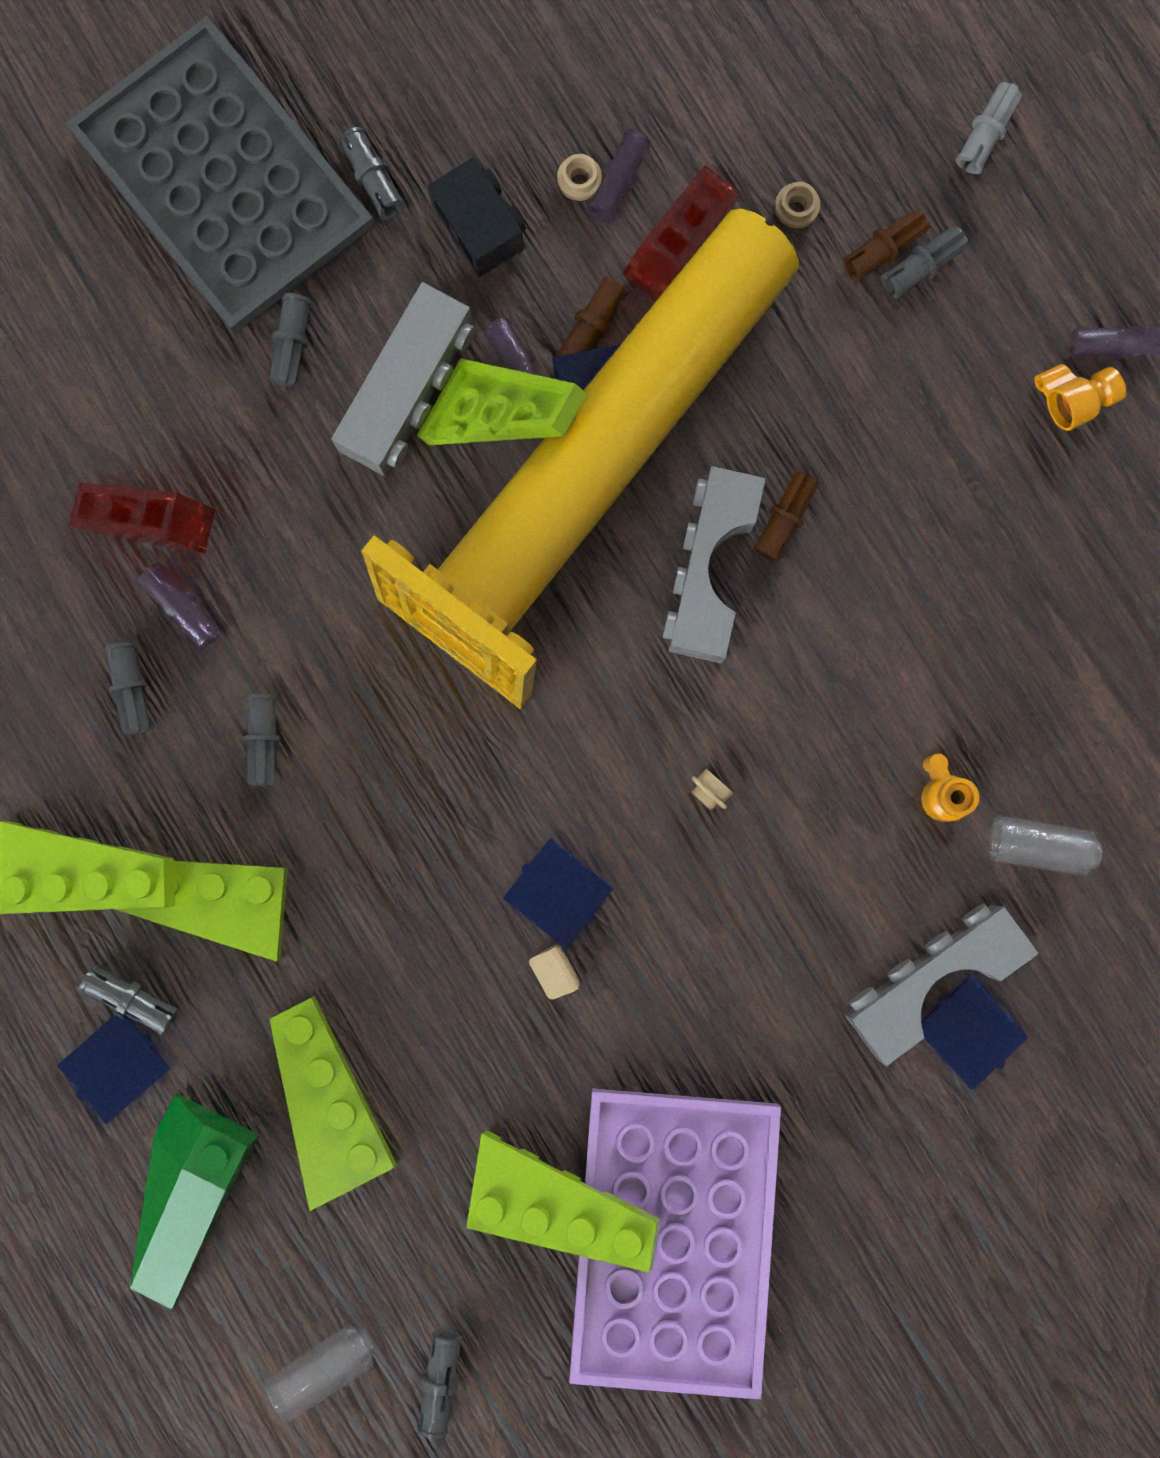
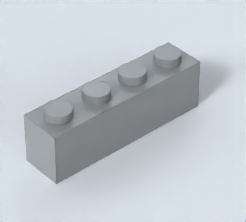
[331,282,475,477]

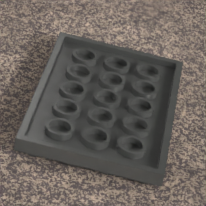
[65,16,375,334]

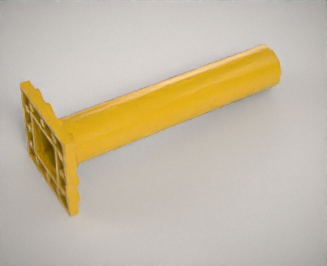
[361,209,799,710]

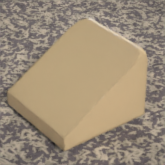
[529,944,580,999]

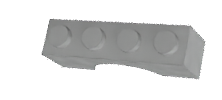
[662,466,766,663]
[844,904,1039,1066]

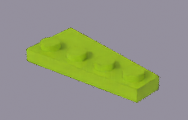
[417,358,587,445]
[0,821,175,914]
[115,861,288,962]
[269,996,396,1212]
[466,1130,661,1273]

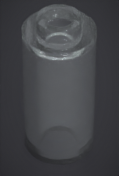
[988,815,1102,876]
[265,1324,376,1422]

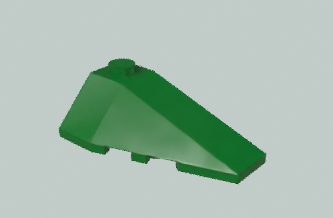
[130,1093,260,1309]

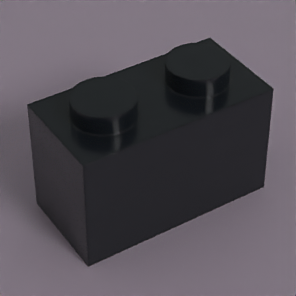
[427,157,526,278]

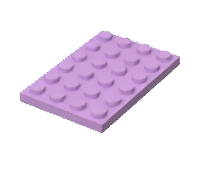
[569,1088,781,1400]

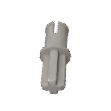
[955,82,1022,174]

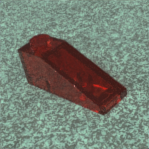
[622,165,740,301]
[68,482,216,554]

